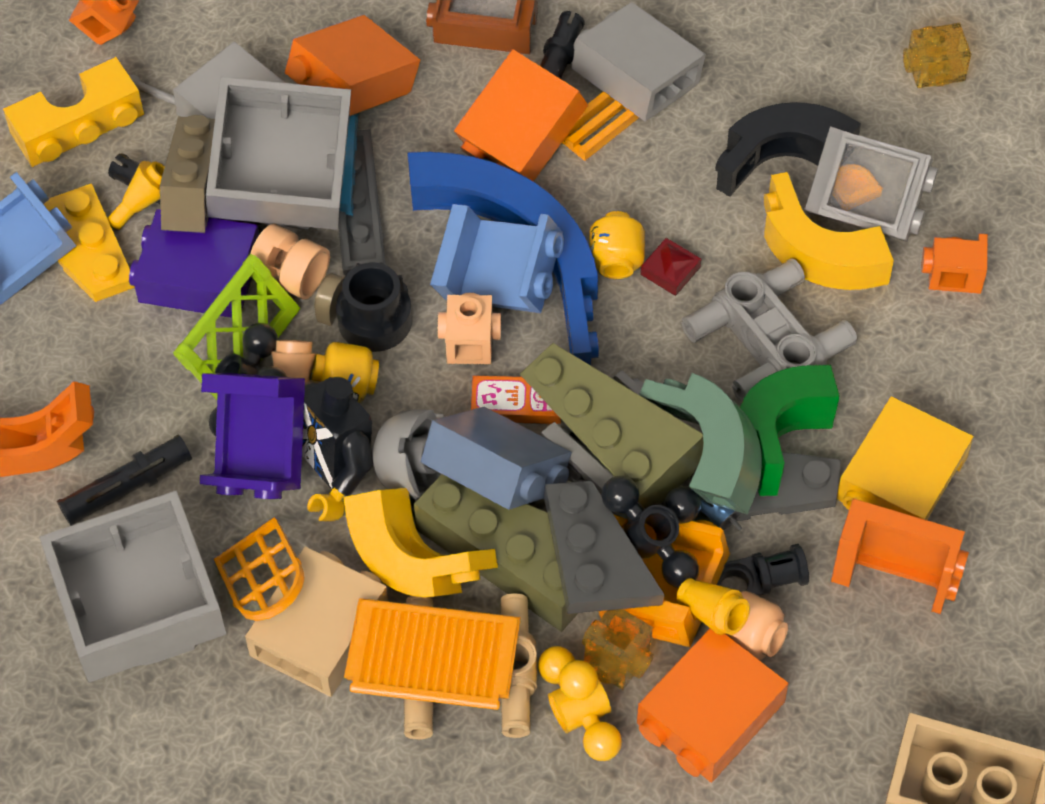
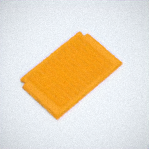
[344,598,521,710]

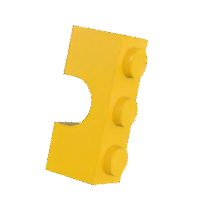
[3,57,144,167]

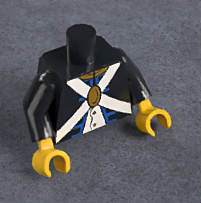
[302,377,373,521]

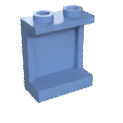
[0,172,76,305]

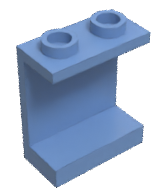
[430,204,564,313]

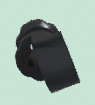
[716,543,809,596]

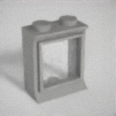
[805,126,938,242]

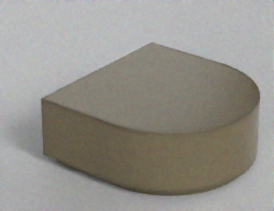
[314,273,345,326]

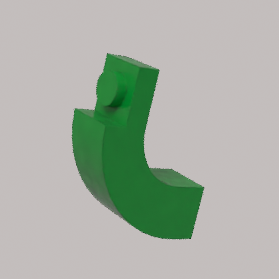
[740,365,840,496]

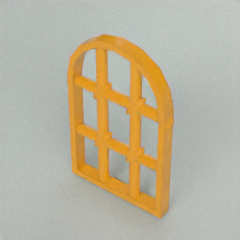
[214,517,305,621]

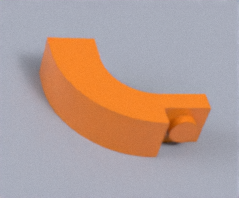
[0,381,94,477]

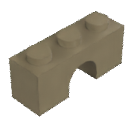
[160,115,215,233]

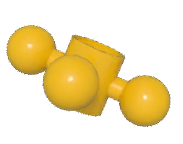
[538,646,622,761]

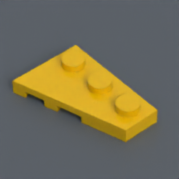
[43,183,135,302]

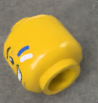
[589,211,645,279]
[311,342,379,403]

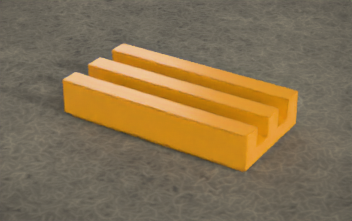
[562,91,639,161]

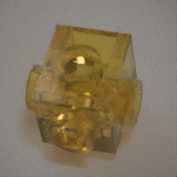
[903,23,971,88]
[581,609,654,690]

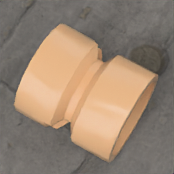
[250,224,330,300]

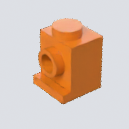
[921,234,988,294]

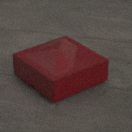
[640,238,701,296]

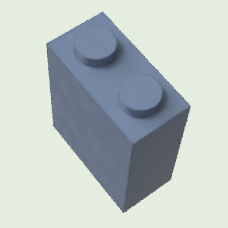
[420,407,572,510]

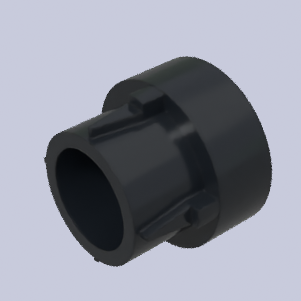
[336,262,412,352]

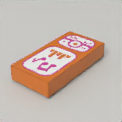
[471,376,561,424]

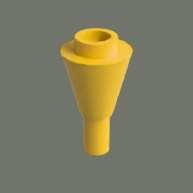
[107,161,165,230]

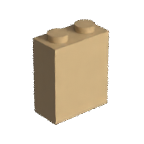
[245,546,389,697]

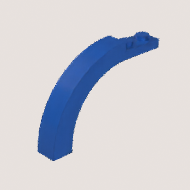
[407,152,599,365]

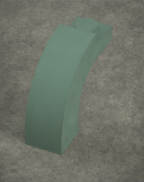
[639,373,762,515]

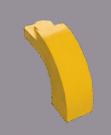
[764,172,894,290]
[343,488,498,597]

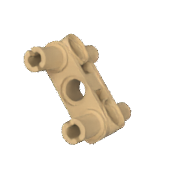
[404,593,537,740]

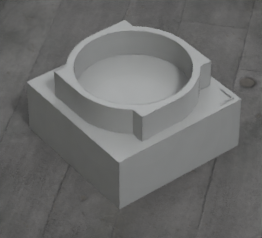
[206,76,351,230]
[39,490,226,683]

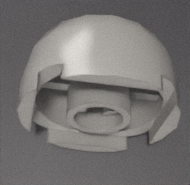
[371,409,446,500]

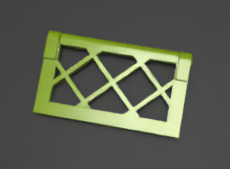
[173,254,301,400]

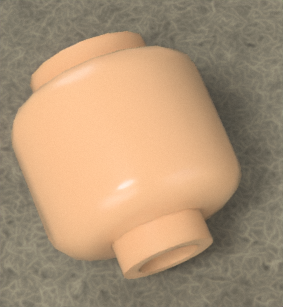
[726,591,788,660]

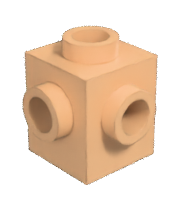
[438,293,501,364]

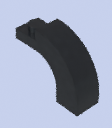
[715,102,861,197]

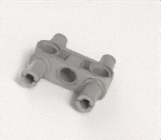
[681,258,857,403]

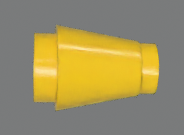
[677,578,750,635]

